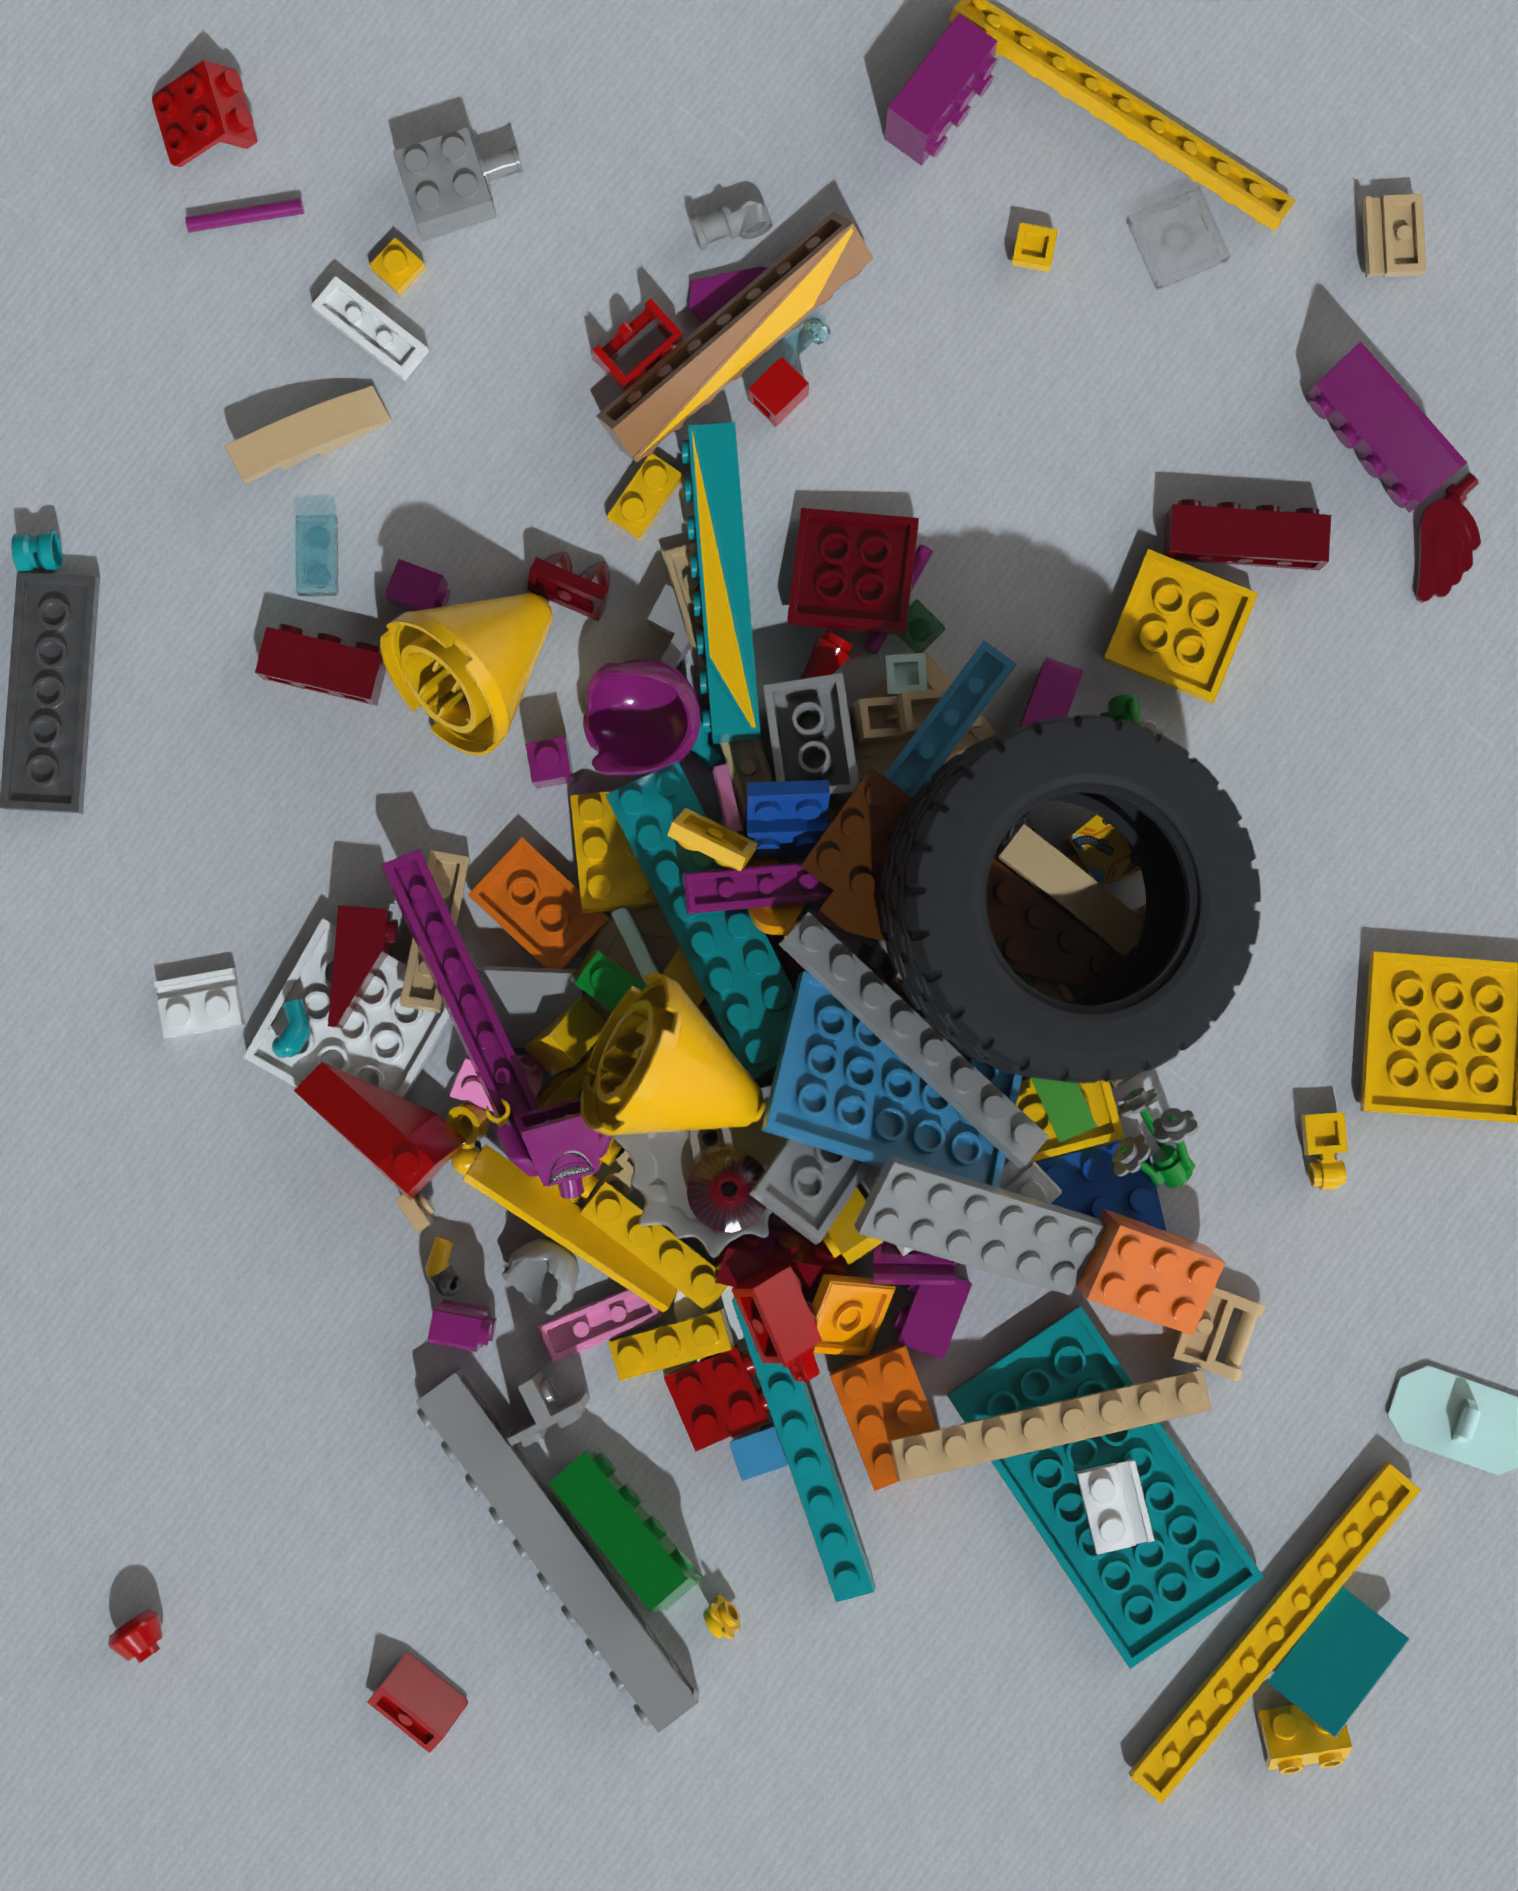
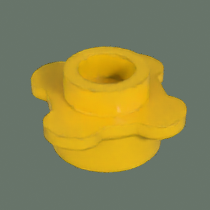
[703,1594,741,1640]

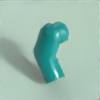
[690,710,724,771]
[272,998,311,1058]

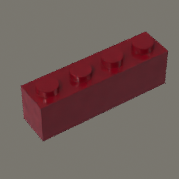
[1163,499,1332,571]

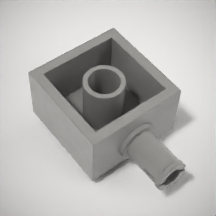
[392,127,523,241]

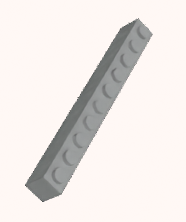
[416,1368,699,1733]

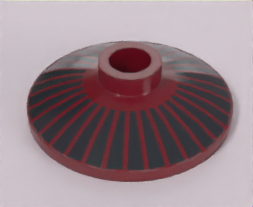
[687,1149,766,1233]

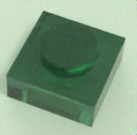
[897,599,946,654]

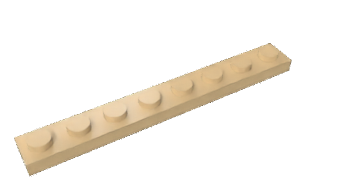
[889,1369,1212,1482]

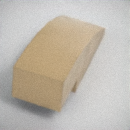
[849,689,982,745]

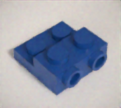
[744,780,830,860]

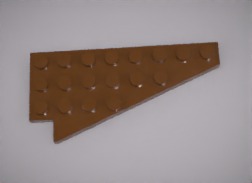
[799,767,1129,991]

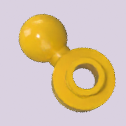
[446,1102,488,1175]

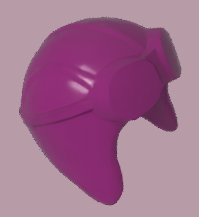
[583,659,701,775]

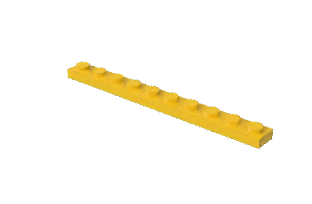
[948,0,1296,232]
[1128,1461,1421,1804]

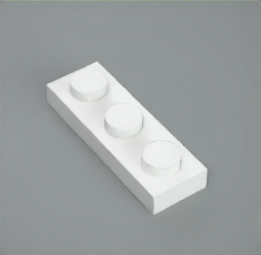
[311,275,429,382]

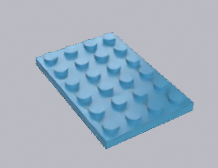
[761,971,1022,1188]

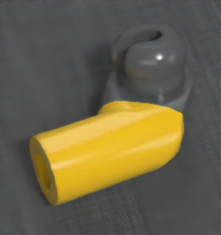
[425,1236,462,1296]

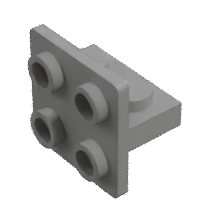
[507,1370,590,1447]

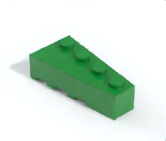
[548,1451,703,1612]

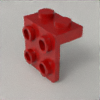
[152,60,258,167]

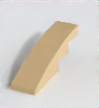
[225,385,392,484]
[998,824,1144,957]

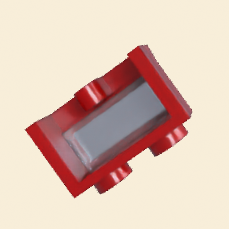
[592,298,683,392]

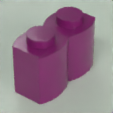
[428,1299,497,1352]

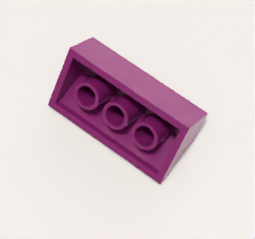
[1307,342,1467,513]

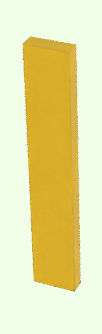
[462,1144,678,1313]

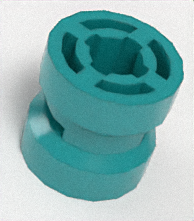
[11,530,63,573]

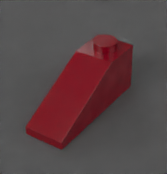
[328,905,398,1028]

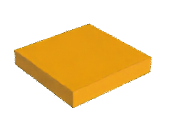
[810,1274,896,1357]

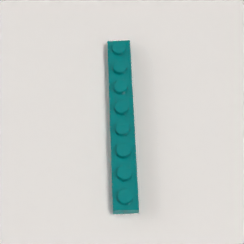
[731,1297,876,1602]

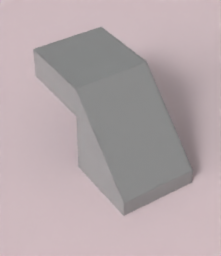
[647,584,690,670]

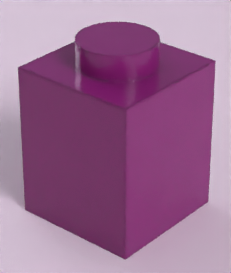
[384,559,450,611]
[525,736,575,789]

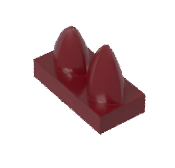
[527,551,610,622]

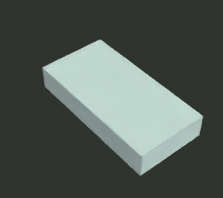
[611,907,660,986]

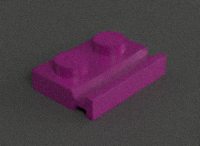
[873,1241,956,1285]

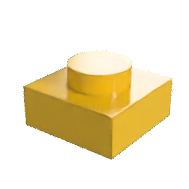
[1011,222,1058,272]
[369,237,426,296]

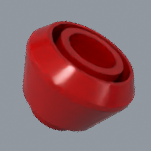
[108,1609,163,1663]

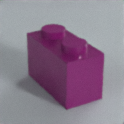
[892,1275,972,1360]

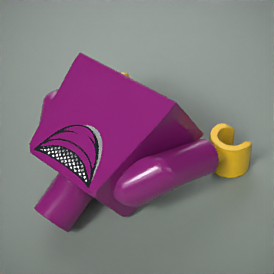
[485,1075,613,1199]

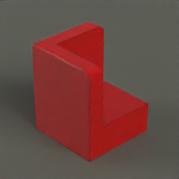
[748,357,809,427]

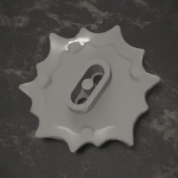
[612,1085,787,1258]

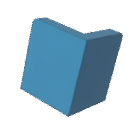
[730,1422,788,1481]

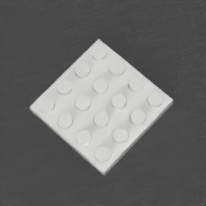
[243,918,450,1099]

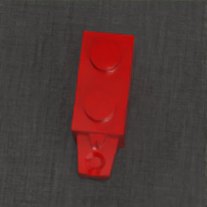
[731,1266,822,1382]

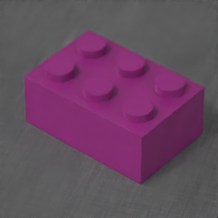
[884,13,998,166]

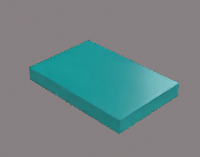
[1268,1586,1410,1738]

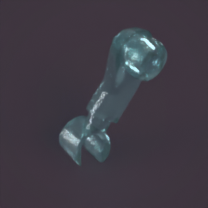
[779,317,830,369]

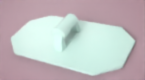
[1387,1365,1518,1476]

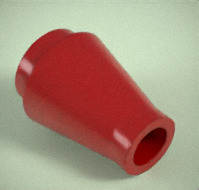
[800,629,853,679]

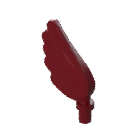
[1415,472,1481,603]

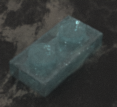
[296,514,339,596]

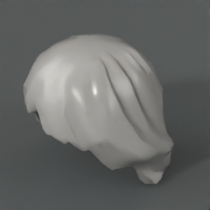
[501,1238,579,1315]

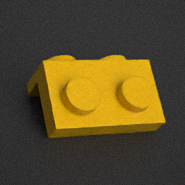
[1258,1705,1352,1774]

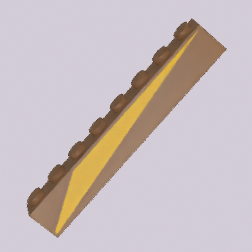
[596,212,873,463]

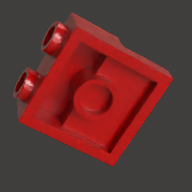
[663,1344,770,1452]

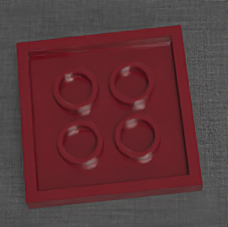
[787,508,919,636]

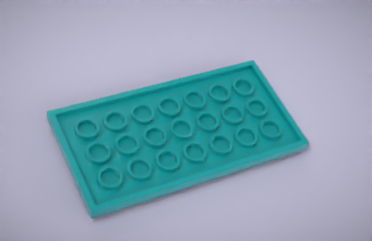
[946,1304,1264,1669]

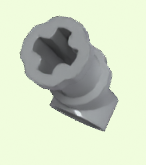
[689,203,773,251]

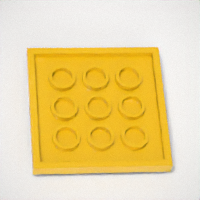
[1360,951,1518,1123]

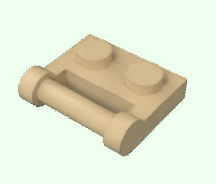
[1171,1287,1266,1382]

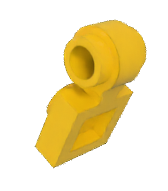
[1301,1112,1348,1190]

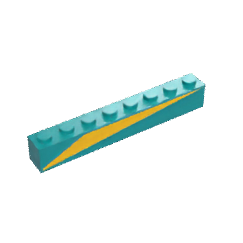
[681,422,761,744]

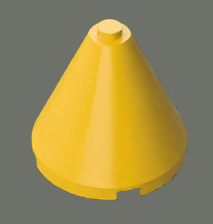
[380,593,553,756]
[581,972,766,1136]

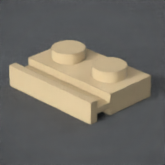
[1362,194,1426,278]

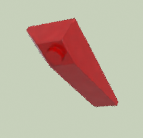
[293,1062,467,1201]

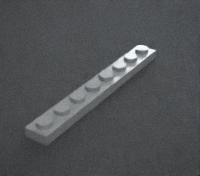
[778,912,1049,1169]

